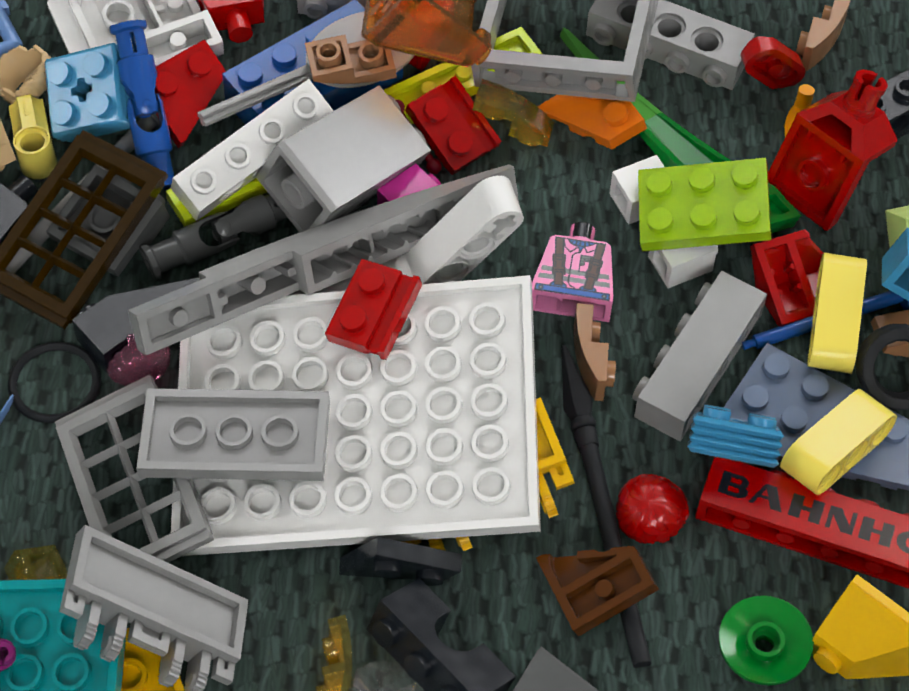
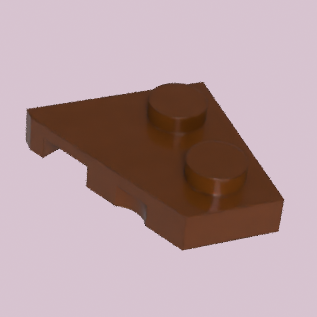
[536,546,659,636]

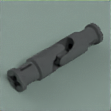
[139,194,288,281]

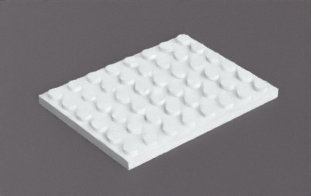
[171,275,541,556]

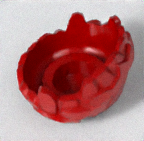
[615,474,690,544]

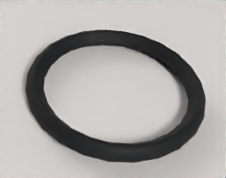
[8,342,101,423]

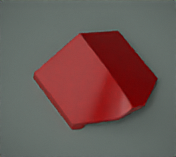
[751,229,823,326]

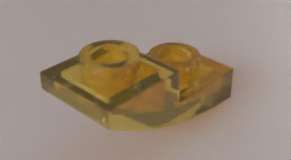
[472,79,554,147]
[315,615,353,691]

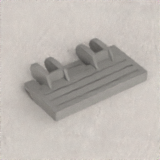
[59,525,249,691]

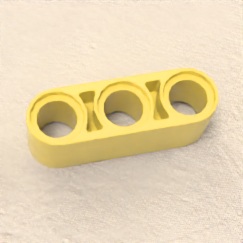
[807,252,867,374]
[780,389,897,496]

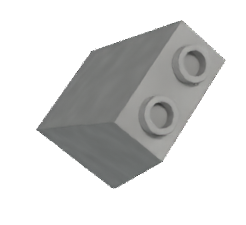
[256,85,431,232]

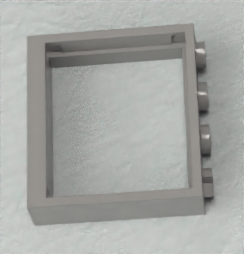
[470,0,658,102]

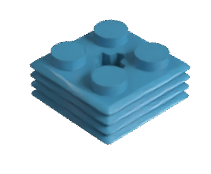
[45,43,136,142]
[687,404,784,468]

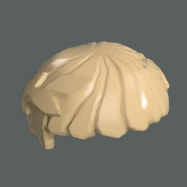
[0,44,51,104]

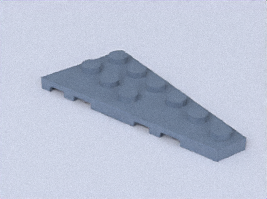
[724,343,909,490]

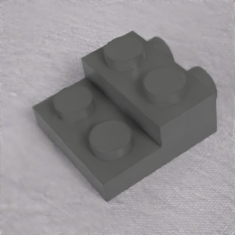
[46,165,170,277]

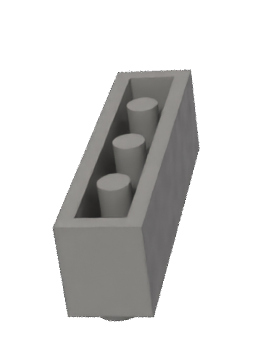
[632,270,767,442]

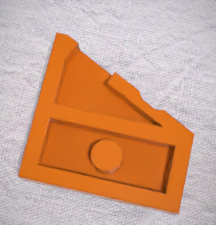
[537,95,647,149]

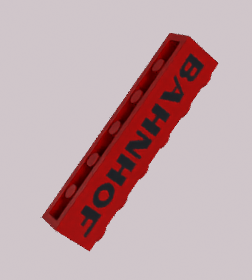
[695,457,909,589]

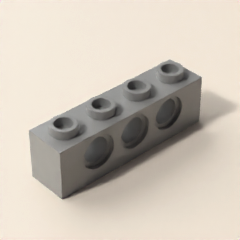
[586,0,755,90]

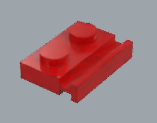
[405,75,502,175]
[325,259,422,360]

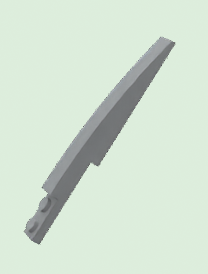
[128,164,519,355]

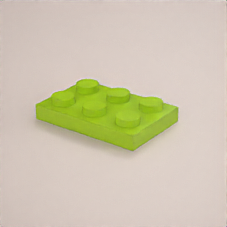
[638,158,772,252]

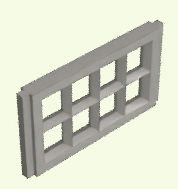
[55,374,214,563]

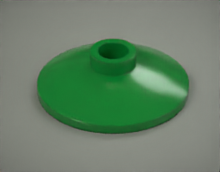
[718,596,814,685]

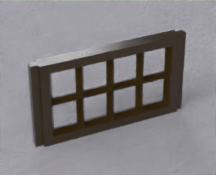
[0,130,168,330]

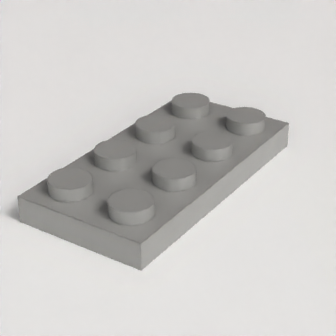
[136,388,330,481]

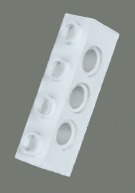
[170,79,334,221]

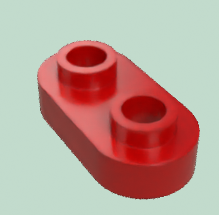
[740,36,805,89]

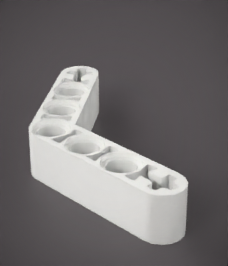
[287,176,524,296]

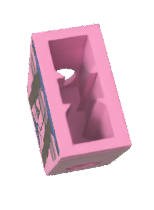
[532,222,614,322]

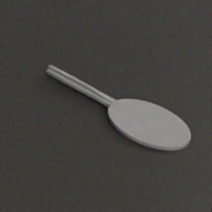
[197,10,420,127]

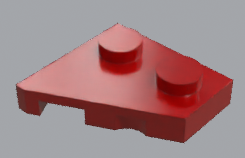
[154,39,226,148]

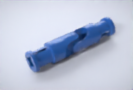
[109,20,174,189]

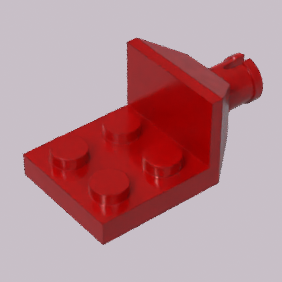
[768,69,898,231]

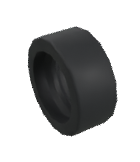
[856,324,909,410]

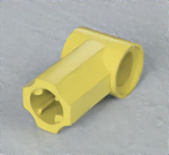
[8,94,57,179]

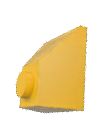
[812,574,909,679]

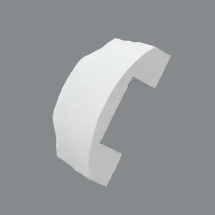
[47,0,224,66]

